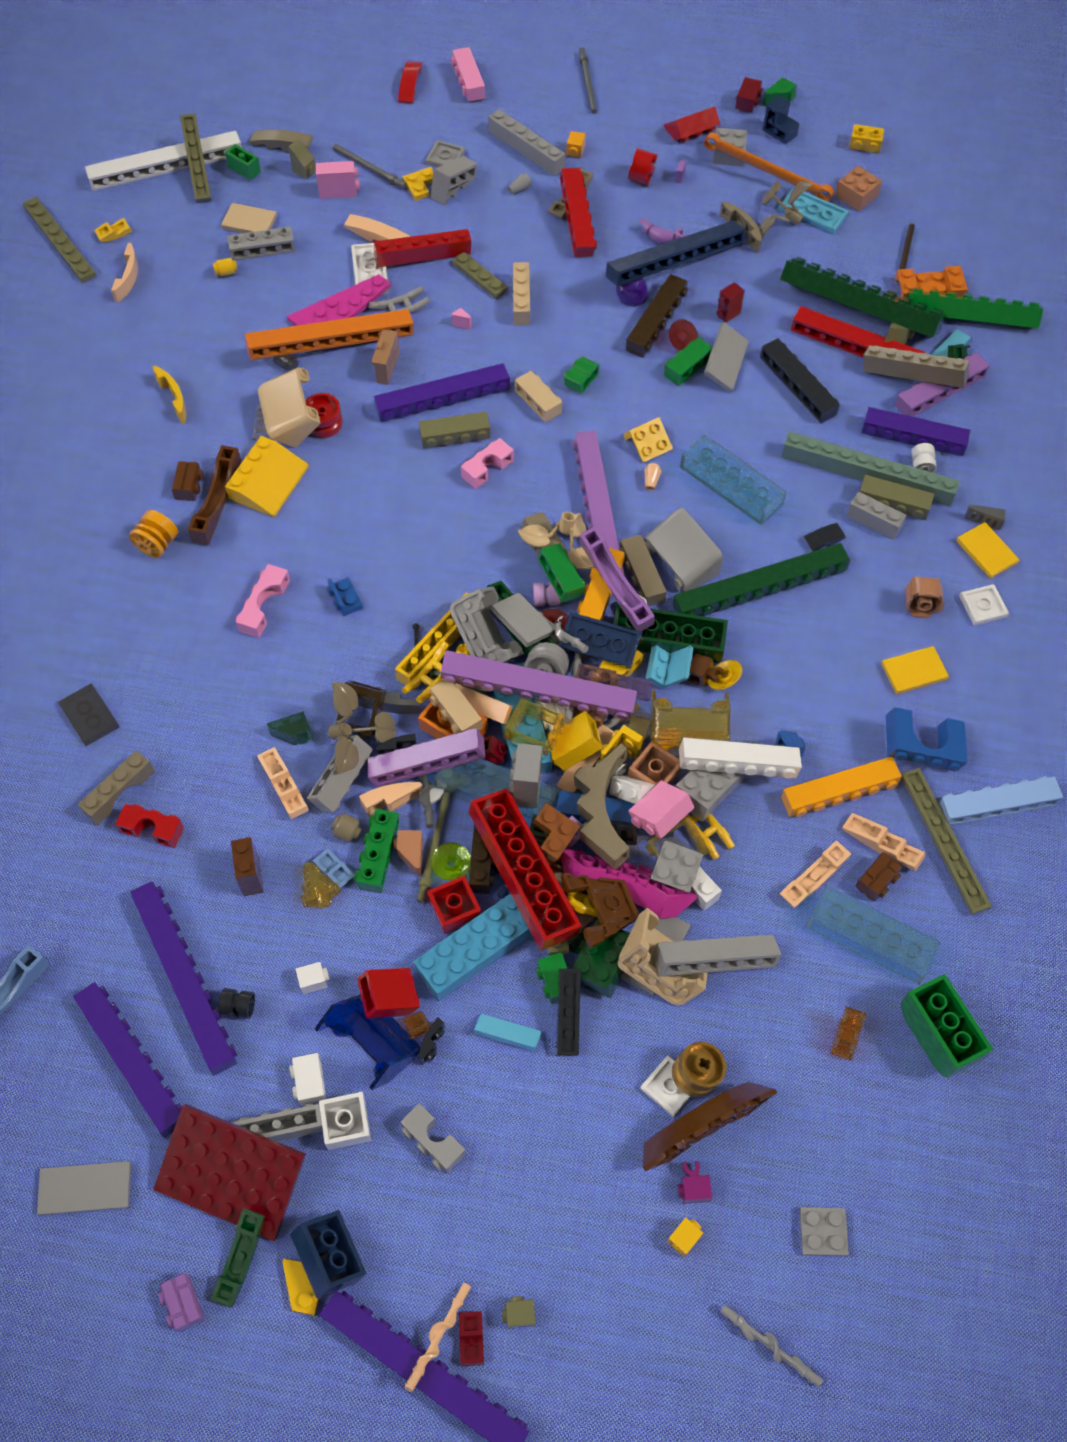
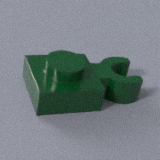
[948,344,971,359]

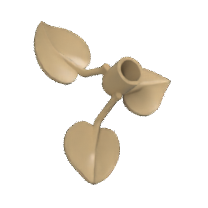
[518,512,594,569]

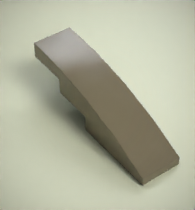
[250,129,313,152]

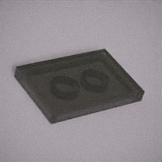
[58,683,120,747]

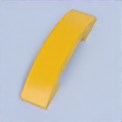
[152,366,186,424]

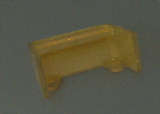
[650,690,731,746]

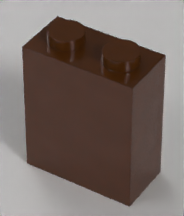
[231,837,264,896]

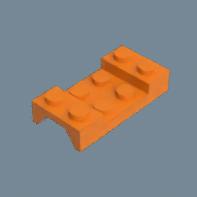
[895,266,968,298]

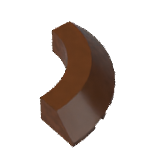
[643,1082,777,1172]

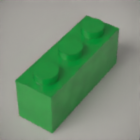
[664,337,713,387]
[537,543,585,603]

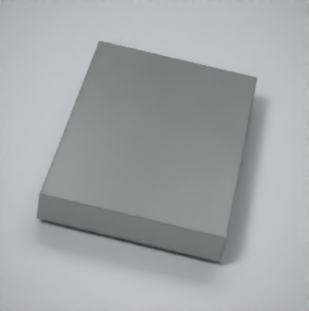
[490,593,555,647]

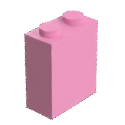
[316,161,360,199]
[628,780,694,838]

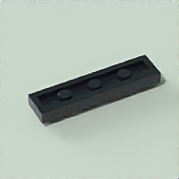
[556,968,581,1056]

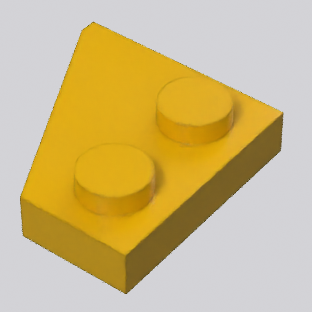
[283,1258,320,1316]

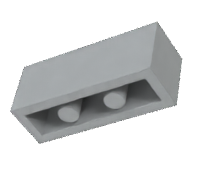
[847,491,907,540]

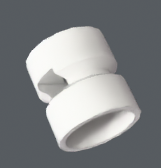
[912,443,937,473]

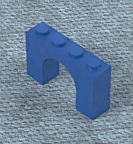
[885,707,968,771]

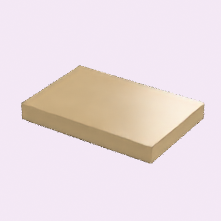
[221,203,277,233]

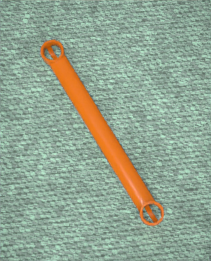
[704,133,834,202]

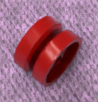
[305,393,343,438]

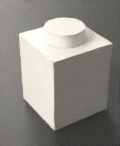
[296,962,330,994]

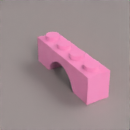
[236,564,290,638]

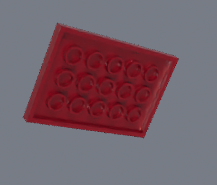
[153,1104,306,1241]

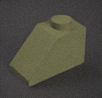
[288,138,316,179]
[885,323,915,344]

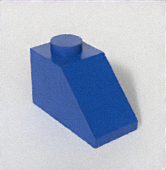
[774,730,806,757]

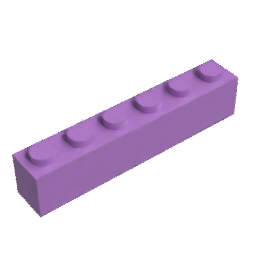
[895,353,990,417]
[368,728,485,788]

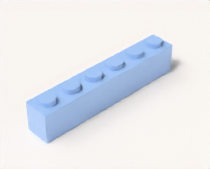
[939,776,1063,826]

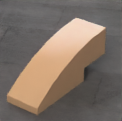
[359,782,423,816]

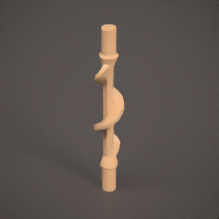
[404,1283,471,1392]

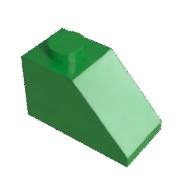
[762,77,797,106]

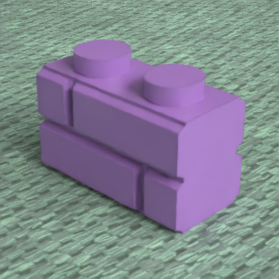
[158,1273,205,1332]

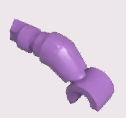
[639,218,688,244]

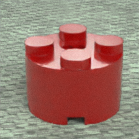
[628,148,658,186]

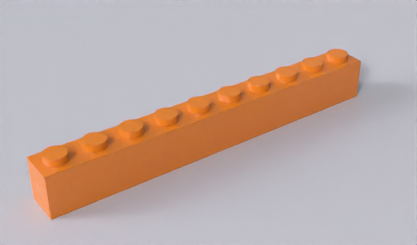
[245,309,414,360]

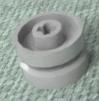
[524,642,569,675]

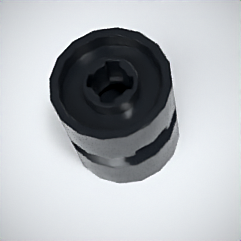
[218,988,255,1019]

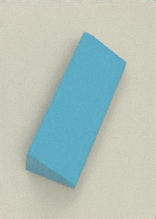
[474,1014,542,1052]

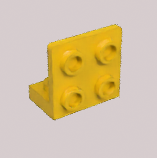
[623,417,673,462]
[600,725,643,760]

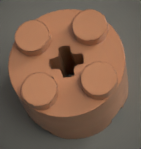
[905,576,944,618]

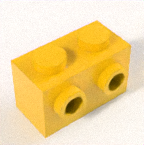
[849,124,884,153]

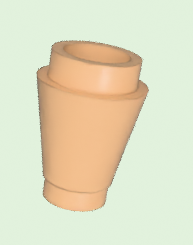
[644,463,662,491]

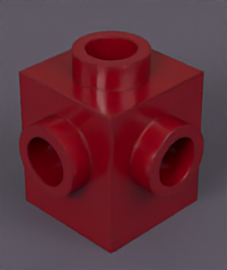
[479,735,506,767]

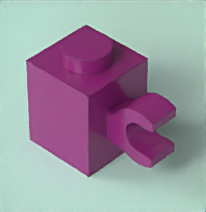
[678,1161,712,1204]

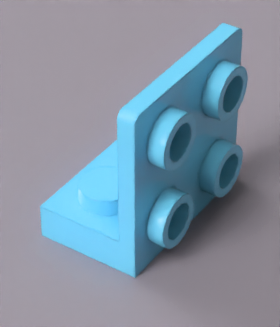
[646,645,693,689]

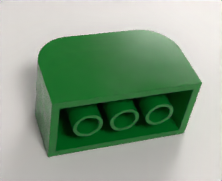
[901,974,994,1078]

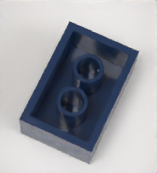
[290,1210,367,1299]

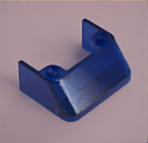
[315,994,420,1090]

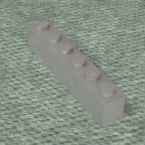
[488,109,565,176]
[652,935,782,976]

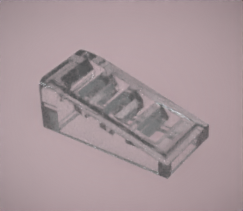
[252,405,270,441]

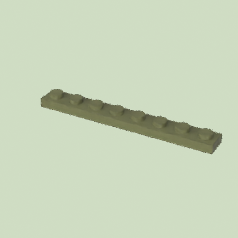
[22,197,97,283]
[901,768,992,916]

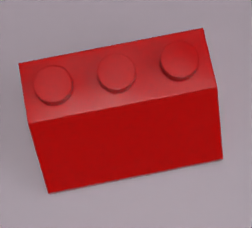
[663,106,720,142]

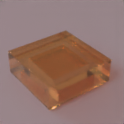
[403,1011,430,1039]

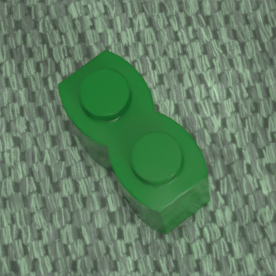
[563,356,600,394]

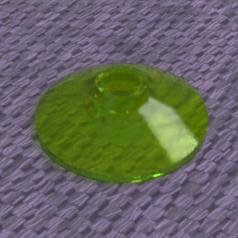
[431,842,471,881]

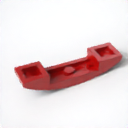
[398,60,423,104]

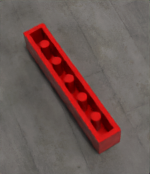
[560,168,597,257]
[374,229,472,268]

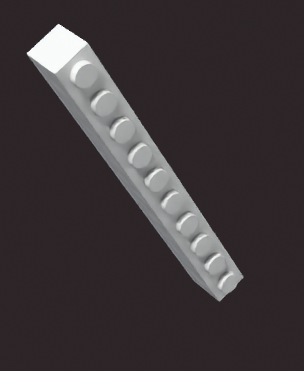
[85,131,241,191]

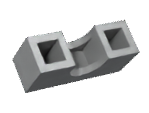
[400,1103,466,1174]

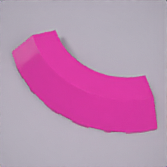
[560,849,698,919]

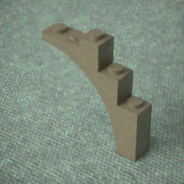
[574,744,630,870]

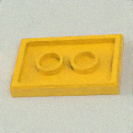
[956,522,1020,579]
[881,646,949,695]

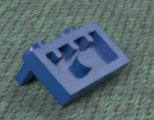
[326,577,363,616]

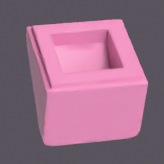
[451,308,472,330]

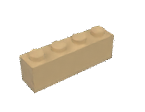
[513,262,530,325]

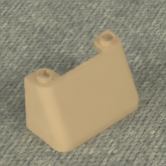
[258,367,320,448]
[618,908,708,1005]

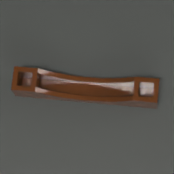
[188,445,241,545]

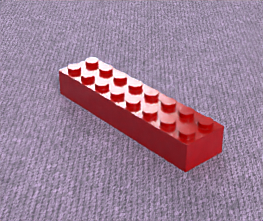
[468,788,582,951]

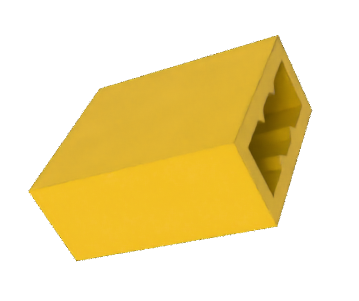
[547,711,603,771]

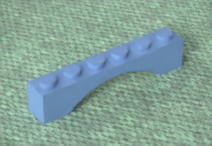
[0,945,50,1016]

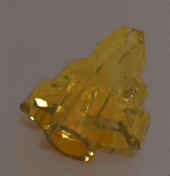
[301,861,342,909]

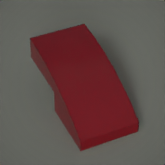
[459,1311,484,1367]

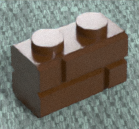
[172,461,203,501]
[855,852,902,901]

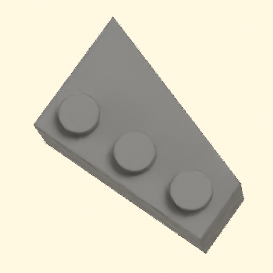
[430,156,478,206]

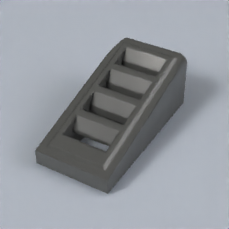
[965,505,1005,530]

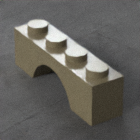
[78,750,155,826]

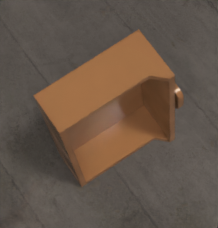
[371,329,400,385]

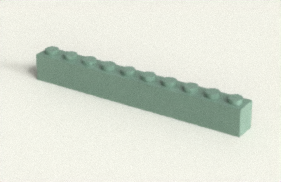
[781,431,960,507]

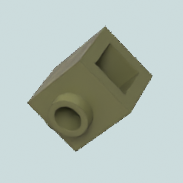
[625,716,650,749]
[502,1296,536,1329]

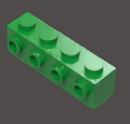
[354,809,400,893]

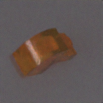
[830,1006,867,1061]

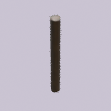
[899,223,915,269]

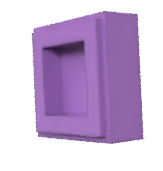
[675,160,686,184]

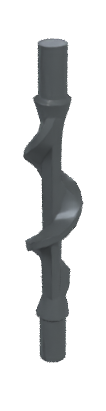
[418,743,435,828]

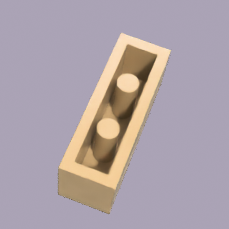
[515,371,562,423]
[429,680,482,734]

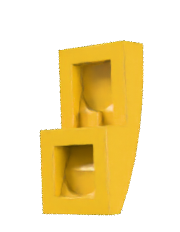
[94,217,133,242]

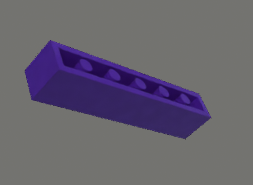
[861,407,971,456]

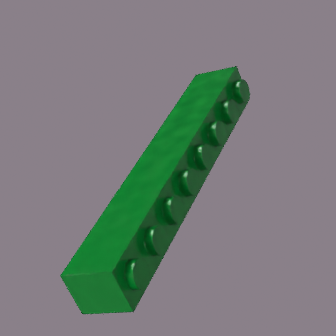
[907,288,1044,329]

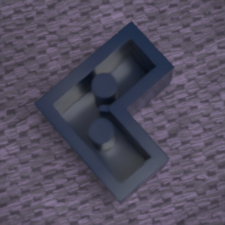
[763,96,800,145]

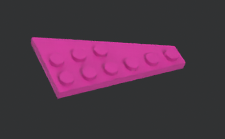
[287,274,391,326]

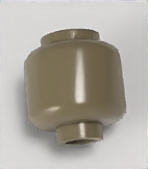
[331,813,361,843]

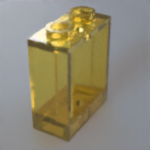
[504,698,566,756]
[645,816,710,864]

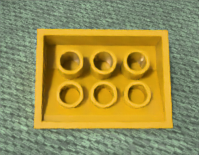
[225,436,309,518]

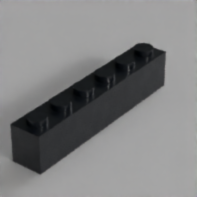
[760,338,840,424]

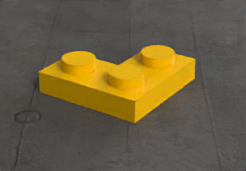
[402,167,434,201]

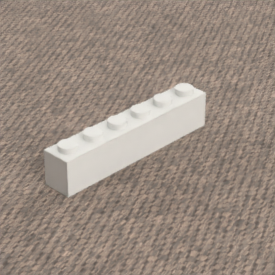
[679,738,802,779]

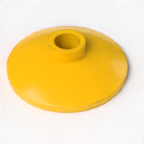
[707,660,743,690]

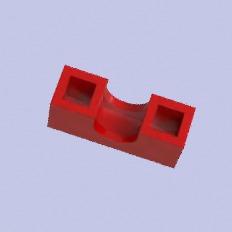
[115,804,184,849]

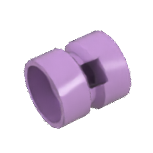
[533,582,560,607]

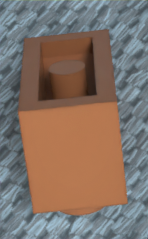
[394,830,423,875]

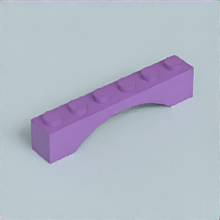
[580,526,655,632]

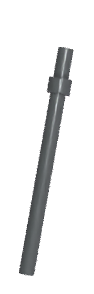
[579,47,597,114]
[333,143,406,189]

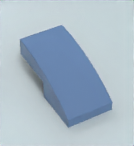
[313,848,355,889]

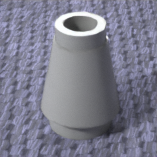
[508,173,532,195]

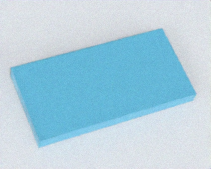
[778,187,849,234]

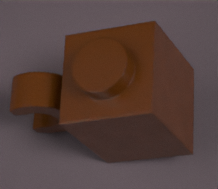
[687,654,724,687]

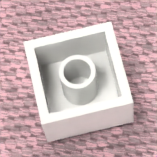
[319,1092,372,1150]

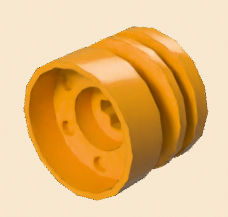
[129,510,178,558]

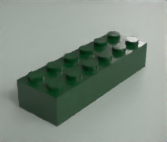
[614,604,728,663]

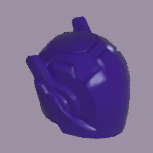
[616,278,648,307]

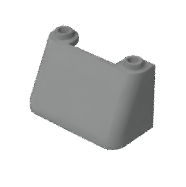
[643,507,723,592]
[450,587,525,663]

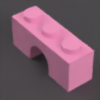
[461,438,514,489]

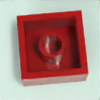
[427,875,481,935]

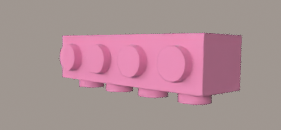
[451,47,485,102]

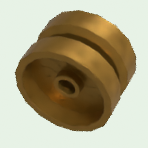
[672,1041,726,1097]

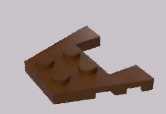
[561,873,639,949]

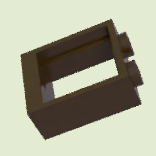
[336,680,387,738]

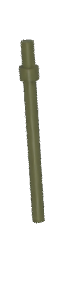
[416,792,451,903]

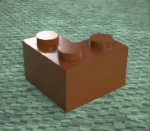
[531,803,580,863]

